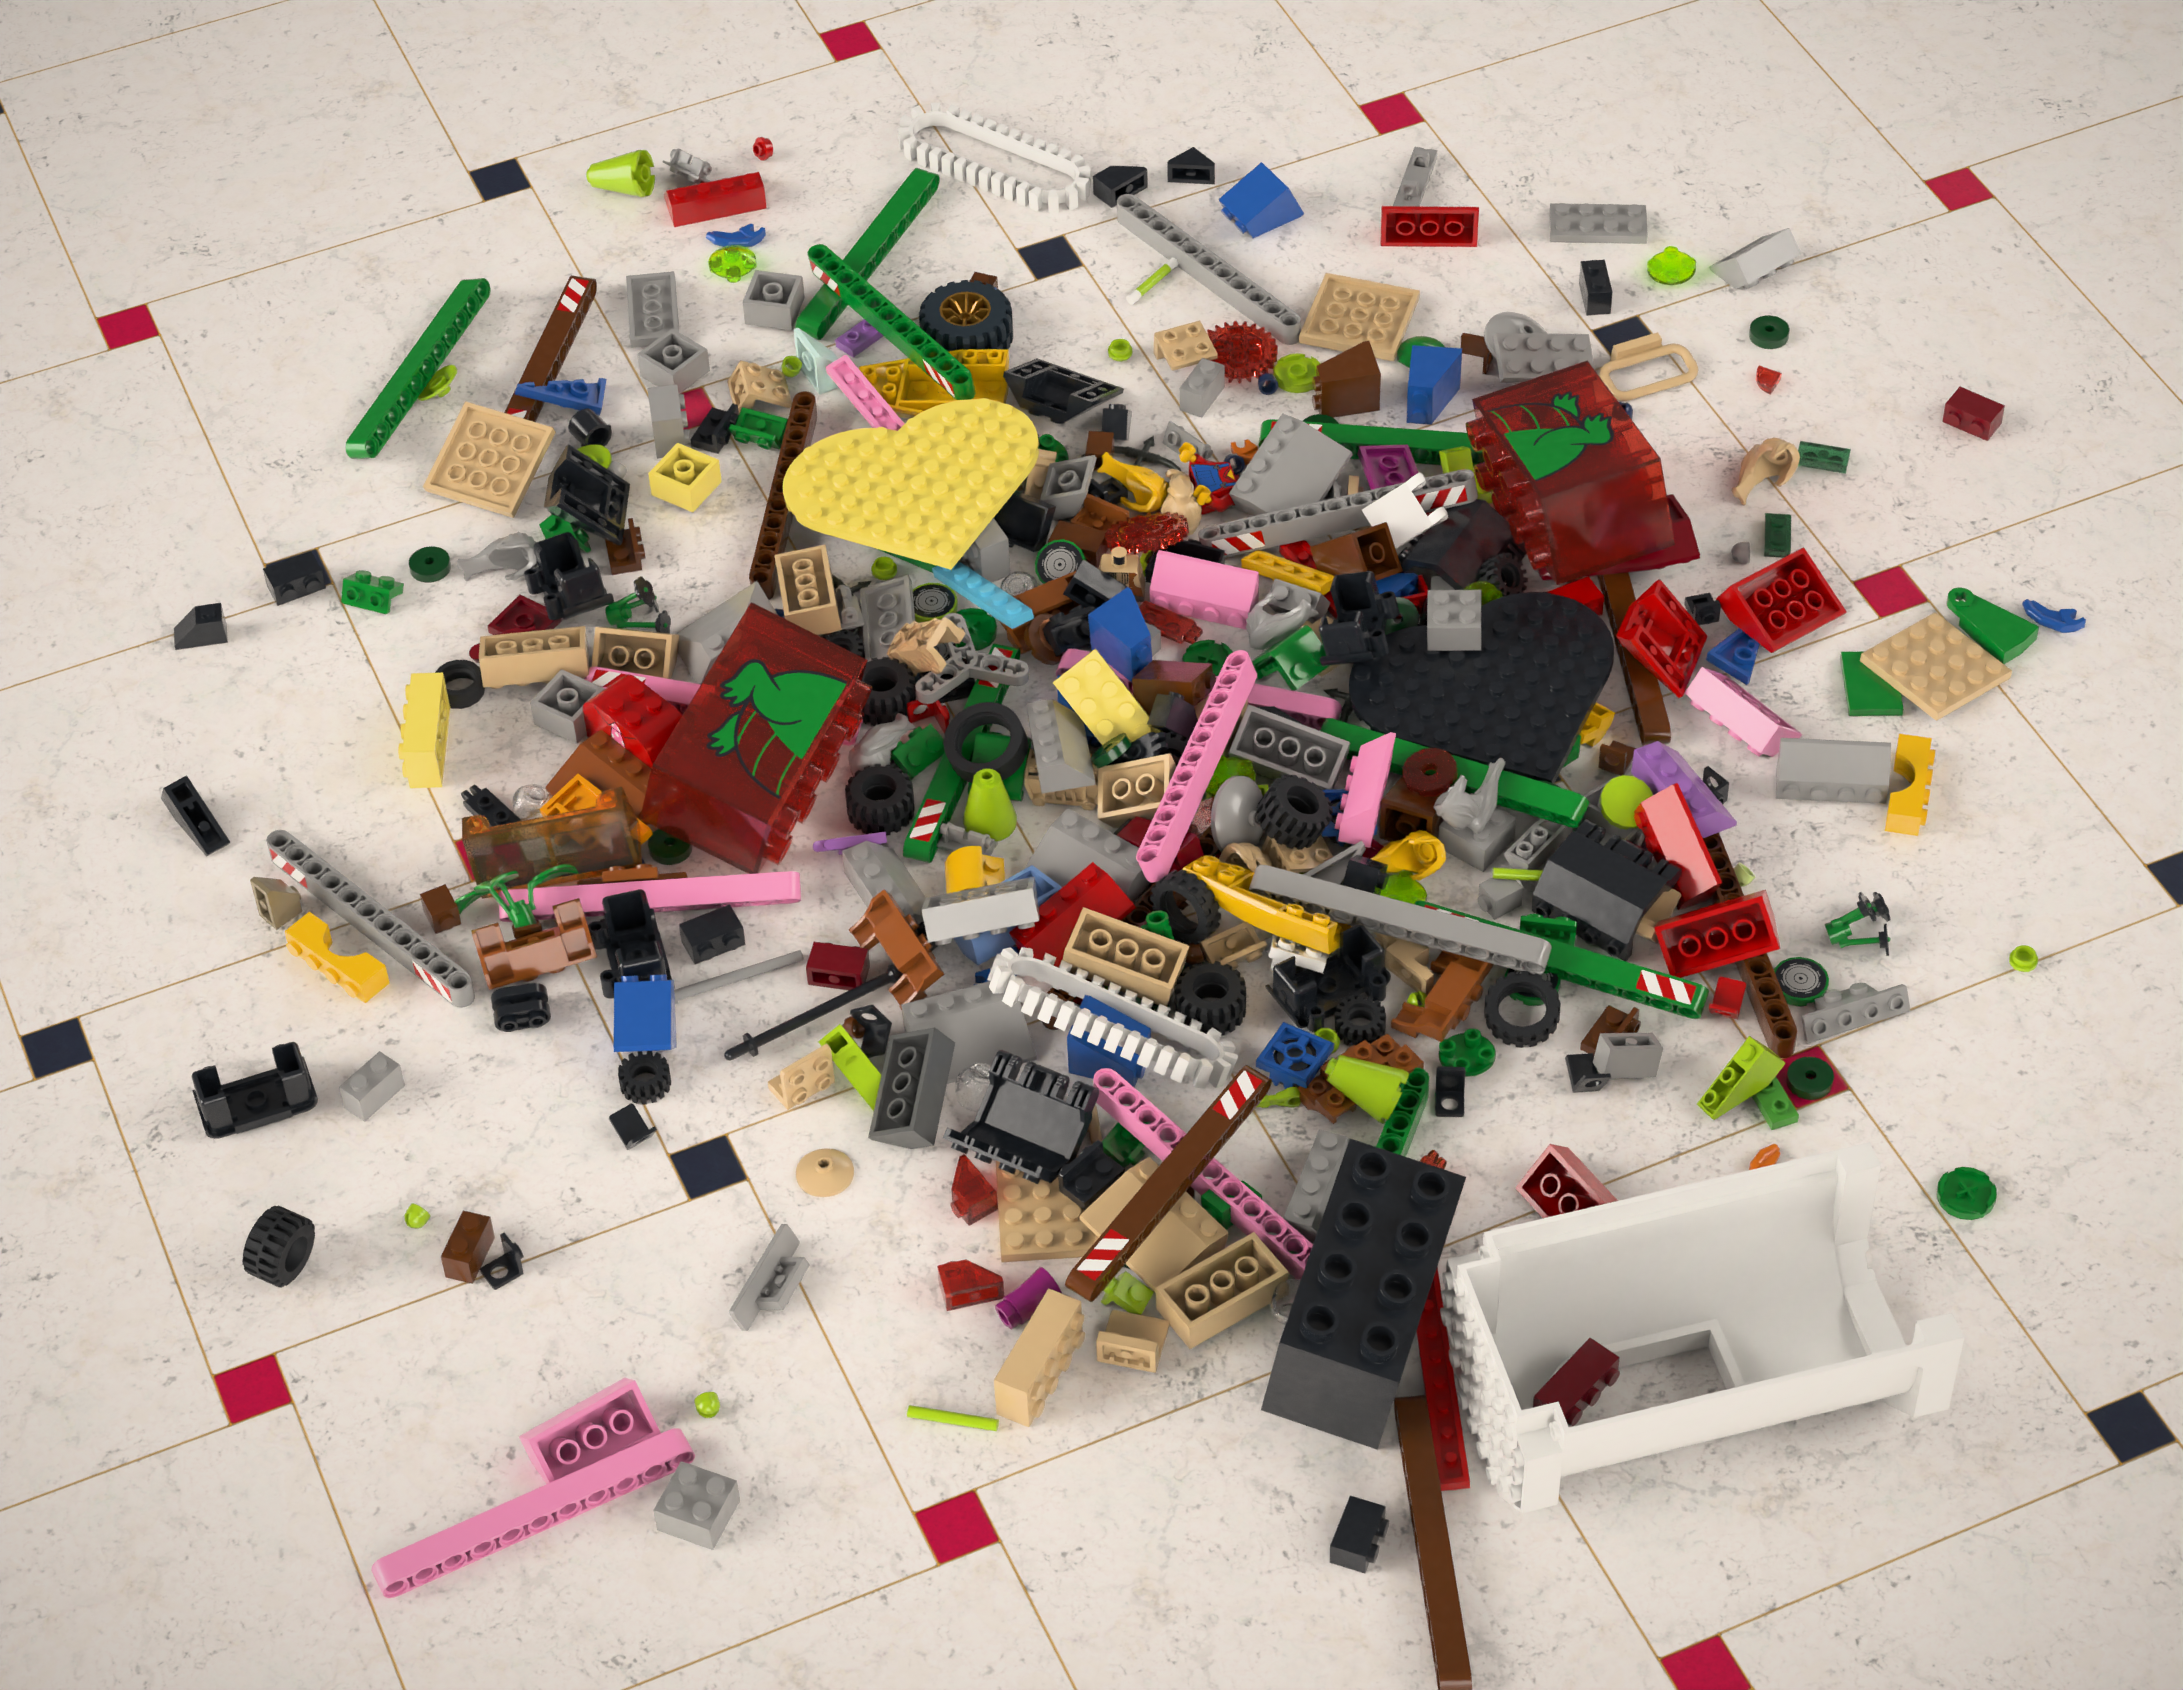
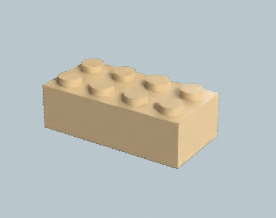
[775,545,842,638]
[479,626,589,689]
[1063,907,1189,1007]
[1155,1232,1289,1349]
[994,1289,1085,1427]

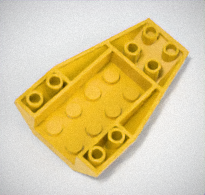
[859,349,1009,419]
[1183,855,1353,954]

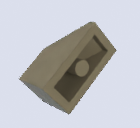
[250,877,302,930]

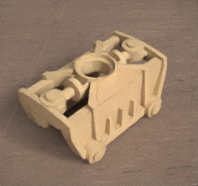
[887,617,965,677]
[1024,749,1098,810]

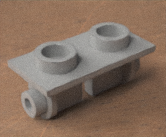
[663,148,712,184]
[1162,421,1213,459]
[835,585,864,630]
[937,822,998,856]

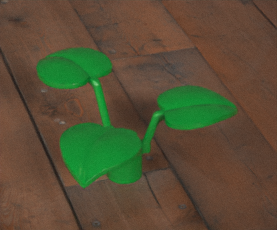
[455,864,579,928]

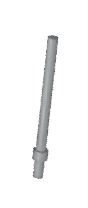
[674,950,804,1004]

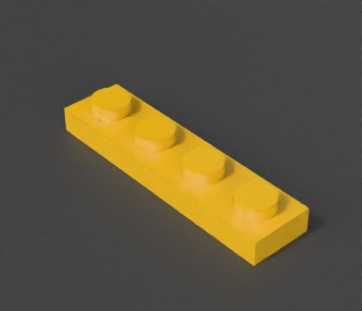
[1241,550,1334,595]

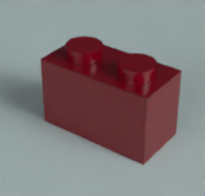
[1942,386,2005,441]
[806,942,870,990]

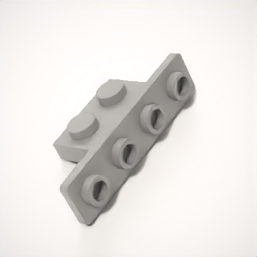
[1802,983,1910,1043]
[729,1224,810,1331]

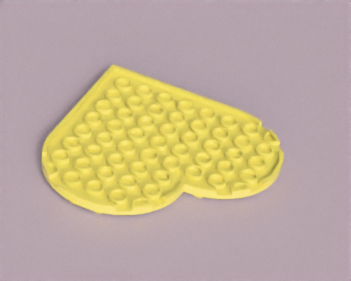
[783,398,1039,570]

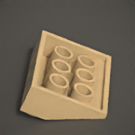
[1079,1157,1229,1293]

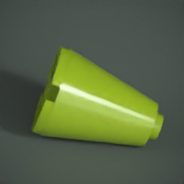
[586,150,655,197]
[963,769,1017,842]
[1324,1055,1409,1124]

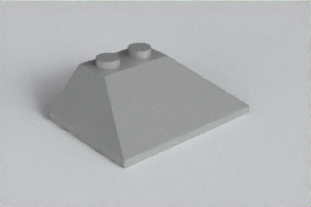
[676,581,789,686]

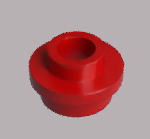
[753,137,773,161]

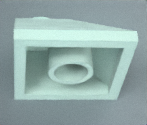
[794,328,838,395]

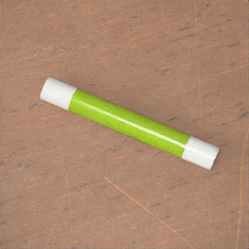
[1126,258,1179,305]

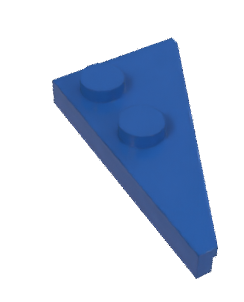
[515,378,607,416]
[1706,628,1760,685]

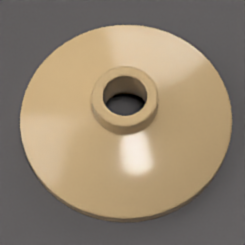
[796,1148,854,1197]

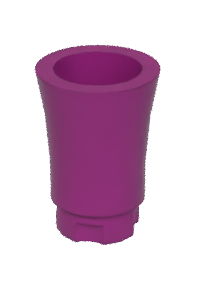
[995,1267,1062,1330]

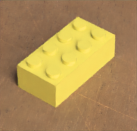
[1053,648,1161,745]
[398,672,450,788]

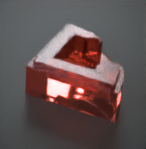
[1756,365,1782,395]

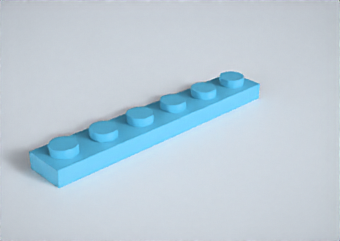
[932,561,1034,629]

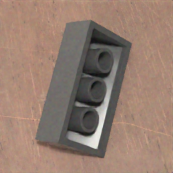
[868,1027,955,1149]

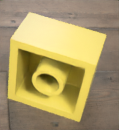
[648,443,722,512]

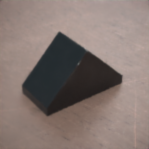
[1167,147,1215,185]

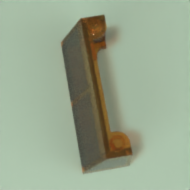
[462,787,642,899]

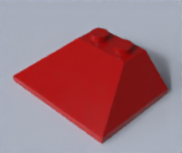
[1616,579,1708,698]

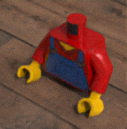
[1179,442,1242,515]

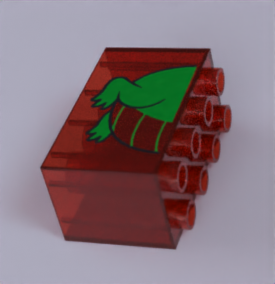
[1466,360,1675,585]
[640,602,873,874]

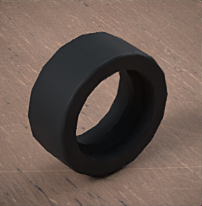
[435,660,485,709]

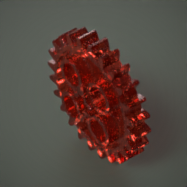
[1207,321,1278,384]
[1105,512,1189,555]

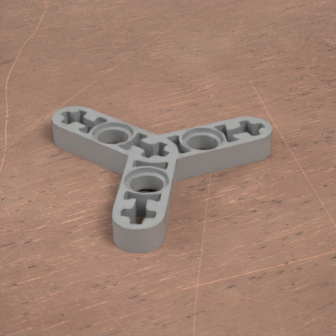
[915,613,1029,704]

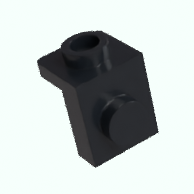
[1087,477,1128,505]
[1684,593,1721,625]

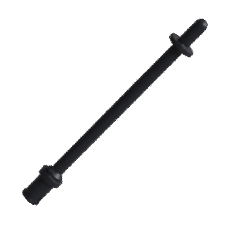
[724,963,903,1061]

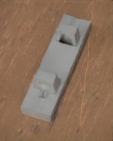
[1393,147,1438,206]

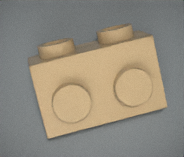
[1199,922,1267,970]

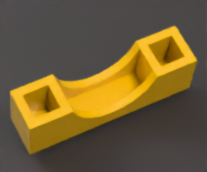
[1885,734,1936,836]
[285,912,390,1003]

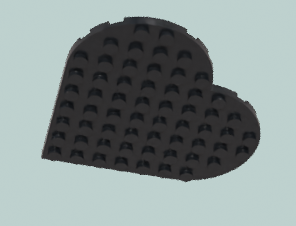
[1349,592,1614,783]

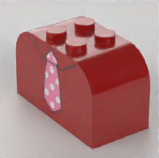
[583,674,694,783]

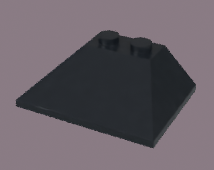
[1003,358,1124,424]
[544,444,630,546]

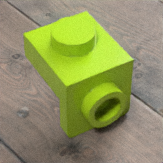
[1101,1271,1154,1315]

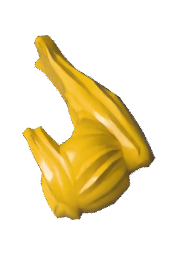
[1097,452,1169,513]
[1371,830,1446,881]

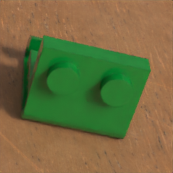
[1252,625,1329,691]
[968,732,1034,802]

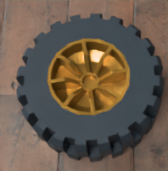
[919,280,1013,351]

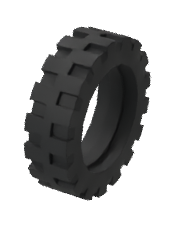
[1150,870,1221,945]
[1484,971,1561,1048]

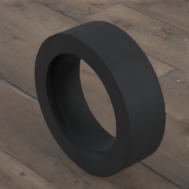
[943,702,1028,783]

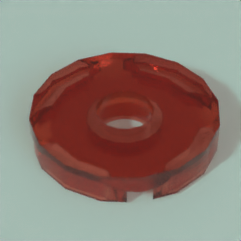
[1403,748,1457,797]

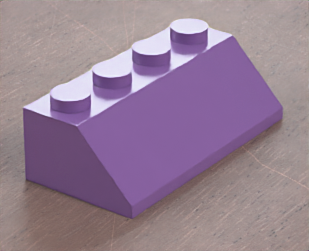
[1631,741,1737,838]

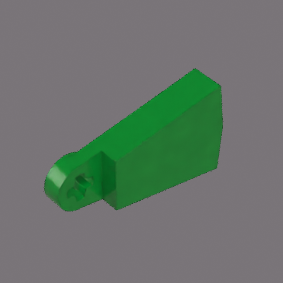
[1946,587,2039,664]

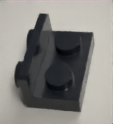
[690,403,739,454]
[1042,605,1095,657]
[1058,1140,1125,1210]

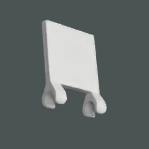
[1362,473,1448,549]

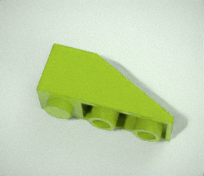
[818,1024,881,1111]
[1697,1036,1785,1120]

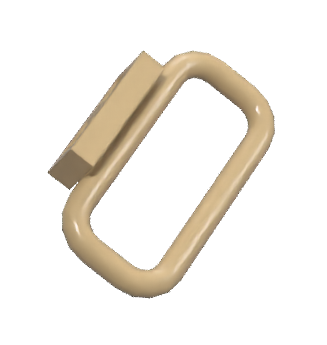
[1599,332,1698,401]

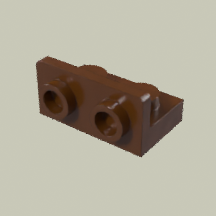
[605,518,646,575]
[1580,1005,1641,1055]

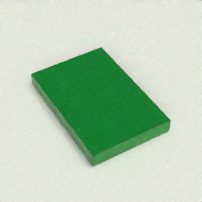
[1840,651,1904,716]

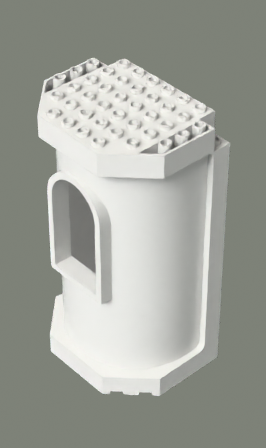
[1440,1142,1964,1513]

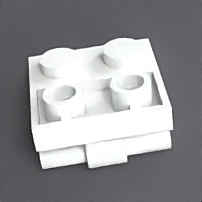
[1268,934,1327,975]

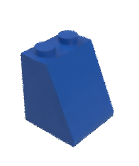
[1218,162,1304,238]
[1406,345,1462,425]
[1088,587,1152,682]
[613,974,677,1052]
[1067,995,1151,1087]

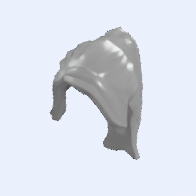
[457,531,538,581]
[1246,592,1319,650]
[848,713,916,777]
[1433,758,1505,834]

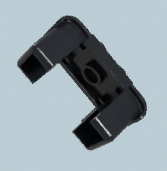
[524,532,614,620]
[1319,571,1400,666]
[588,889,675,999]
[1265,924,1391,1033]
[191,1042,318,1139]

